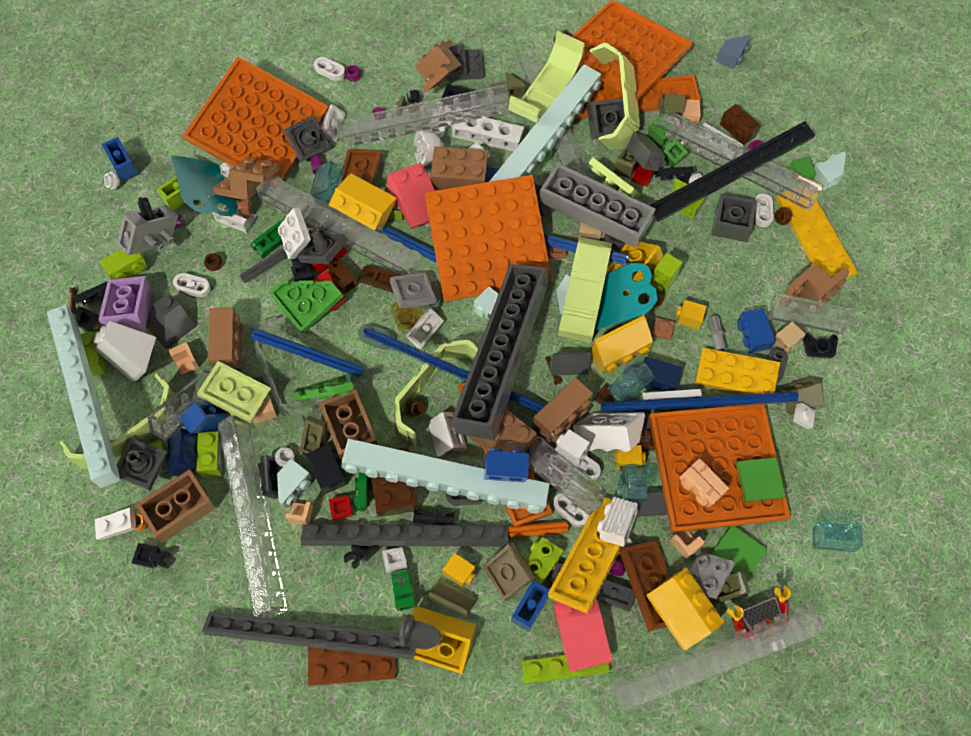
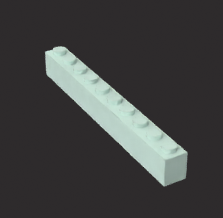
[489,65,602,182]
[47,305,121,488]
[342,439,549,514]

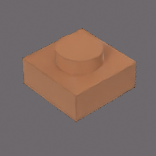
[238,199,252,219]
[652,318,674,341]

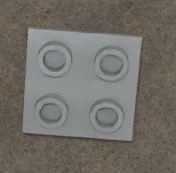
[689,551,736,599]

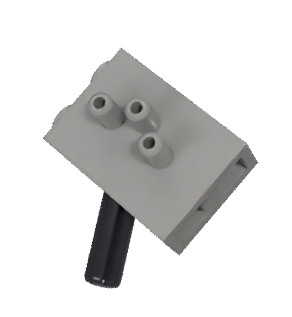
[117,197,178,256]

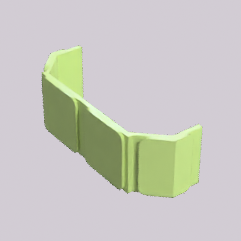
[508,31,585,123]
[590,43,640,150]
[558,237,612,343]
[394,340,478,446]
[59,374,178,469]

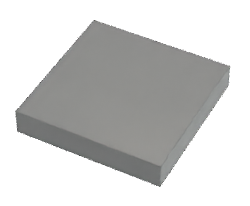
[390,272,437,309]

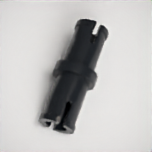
[413,509,455,525]

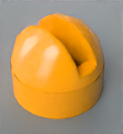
[135,514,147,531]

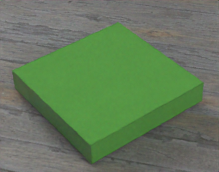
[736,458,786,503]
[711,526,767,579]

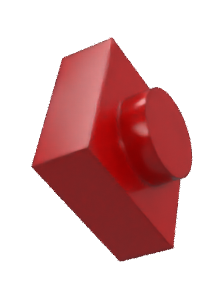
[329,495,353,521]

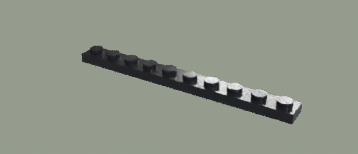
[649,121,815,222]

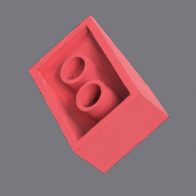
[386,163,434,229]
[553,599,612,672]

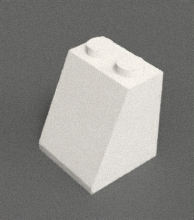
[94,321,156,382]

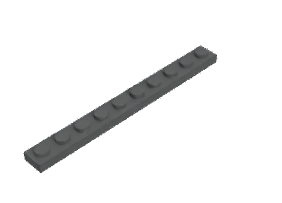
[300,524,508,547]
[202,611,416,660]

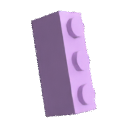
[98,276,152,332]

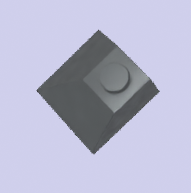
[146,292,197,349]

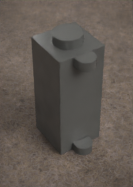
[626,133,666,171]

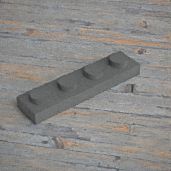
[550,563,635,612]

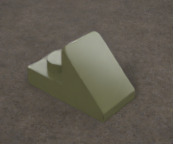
[490,72,525,99]
[614,150,638,179]
[299,416,329,454]
[709,572,751,605]

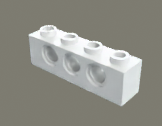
[452,111,524,152]

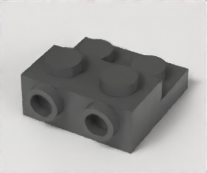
[450,45,483,81]

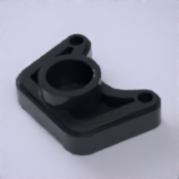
[802,333,838,359]

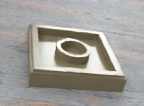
[483,542,535,602]

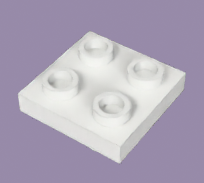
[278,208,312,259]

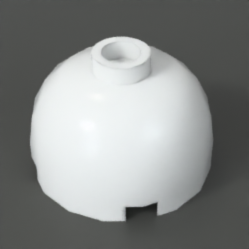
[414,130,444,166]

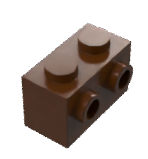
[720,104,761,145]

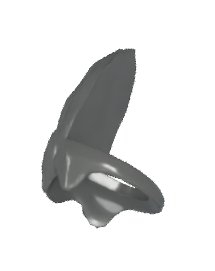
[393,614,441,650]

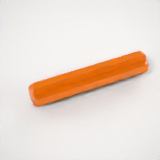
[508,521,569,538]

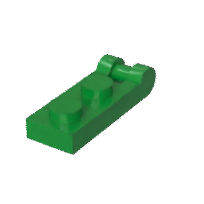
[250,216,287,259]
[354,472,369,512]

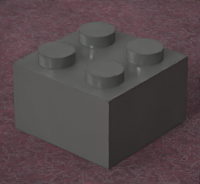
[587,98,625,140]
[711,194,757,242]

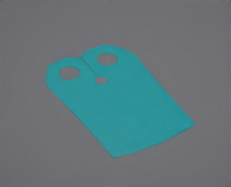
[171,155,237,217]
[594,263,658,331]

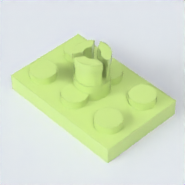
[589,158,641,200]
[197,361,271,423]

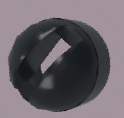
[406,90,420,104]

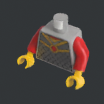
[727,586,791,653]

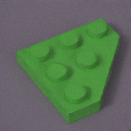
[269,280,344,334]
[293,374,354,402]

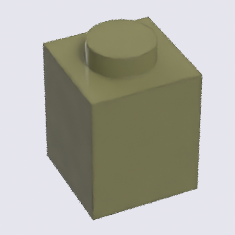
[658,93,686,116]

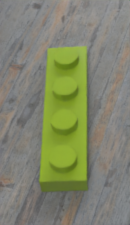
[521,655,610,684]

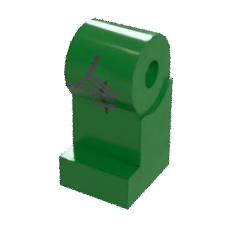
[391,569,416,612]

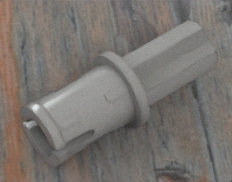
[708,315,727,352]

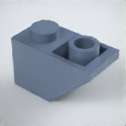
[716,35,751,69]

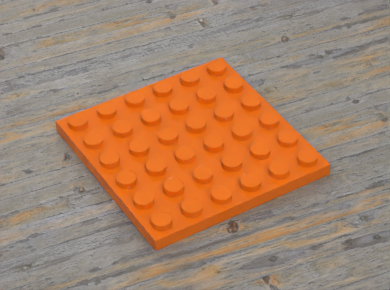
[571,0,693,101]
[182,56,329,190]
[424,175,553,302]
[649,403,791,533]

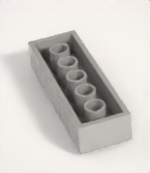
[539,163,656,248]

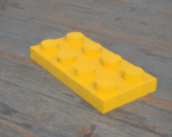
[695,348,780,395]

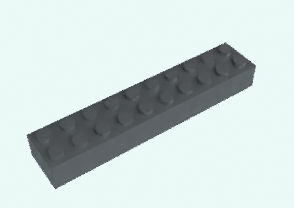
[451,264,549,440]

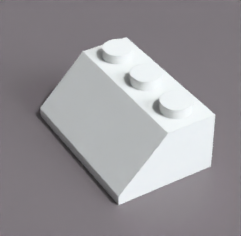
[573,413,645,452]

